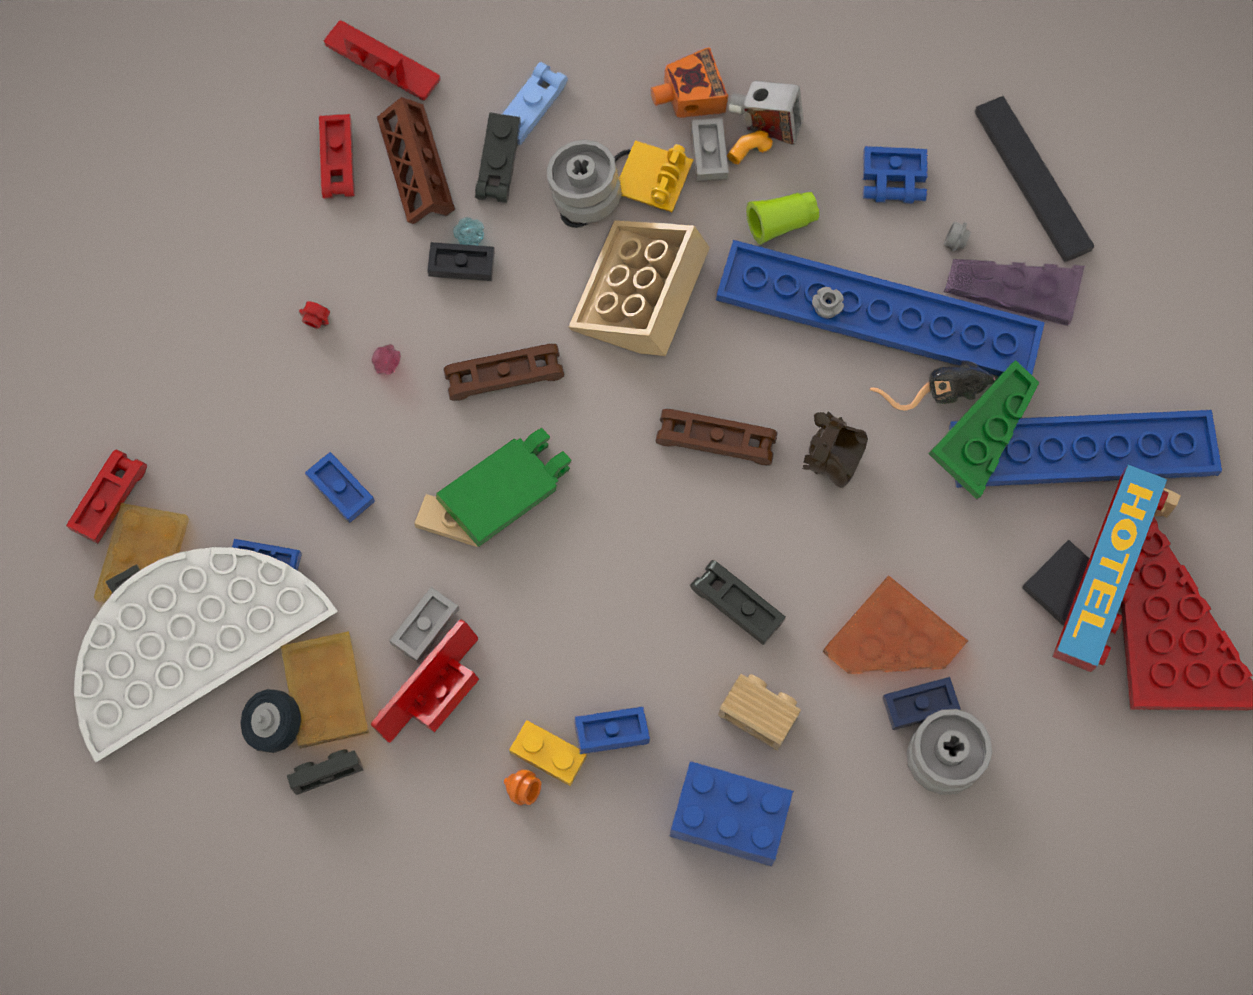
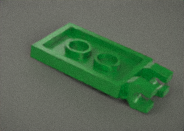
[436,427,572,547]

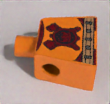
[650,47,728,118]

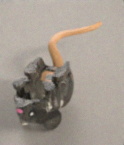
[870,360,995,410]

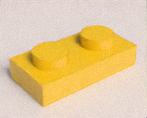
[509,720,587,786]

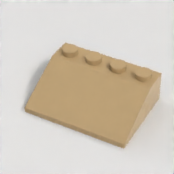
[569,220,710,356]

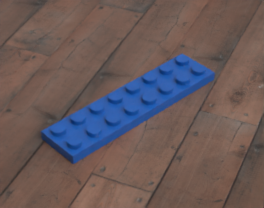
[949,410,1222,488]

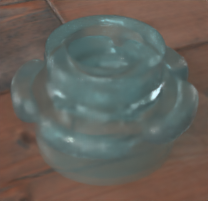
[453,217,484,245]

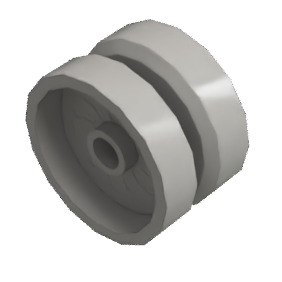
[547,140,622,223]
[907,709,992,795]

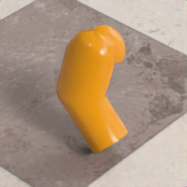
[727,130,773,165]

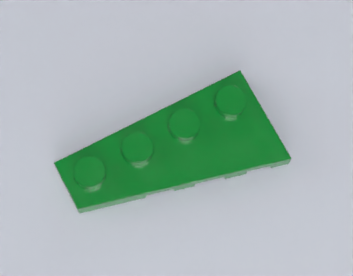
[928,360,1040,499]

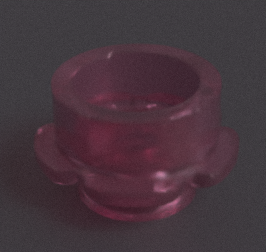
[372,344,401,375]

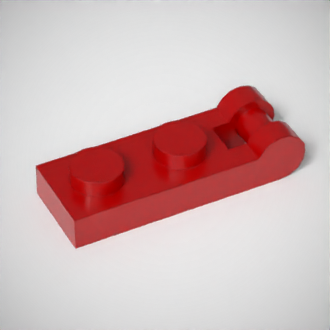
[319,114,355,199]
[66,449,147,544]

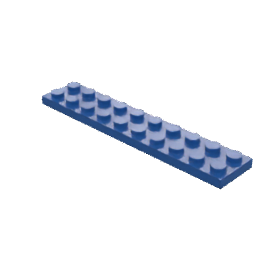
[716,240,1045,376]

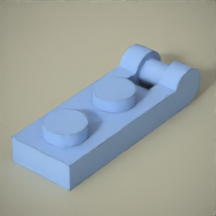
[502,62,568,145]

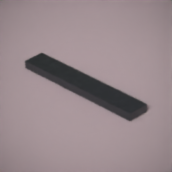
[974,96,1094,263]

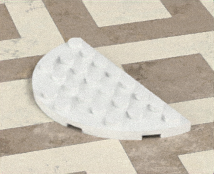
[74,547,338,763]

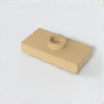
[414,494,478,547]

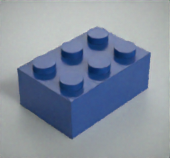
[669,761,793,867]

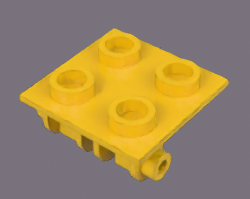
[619,140,694,213]

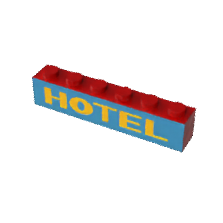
[1052,465,1169,672]

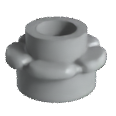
[944,221,971,252]
[812,287,844,318]

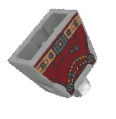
[729,81,804,145]

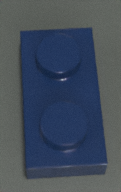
[882,677,961,730]

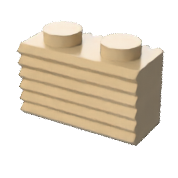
[718,674,801,751]

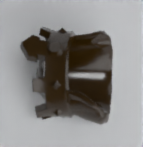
[802,411,868,488]

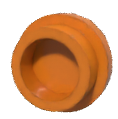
[504,769,541,805]

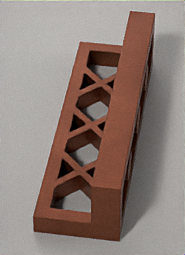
[377,97,455,224]

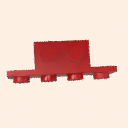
[324,20,440,100]
[371,619,479,743]

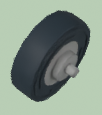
[240,689,301,753]

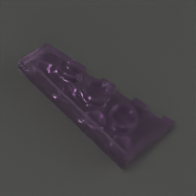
[944,259,1085,326]

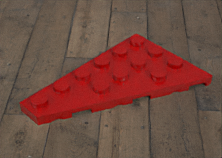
[1121,517,1253,710]

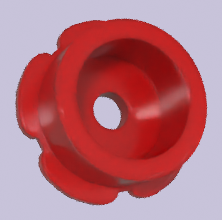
[299,301,330,329]

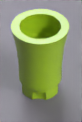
[746,192,819,245]

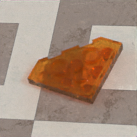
[823,575,968,674]

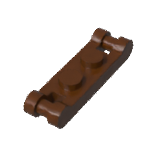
[443,343,565,401]
[655,409,778,466]

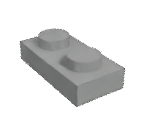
[691,118,729,181]
[389,587,459,663]

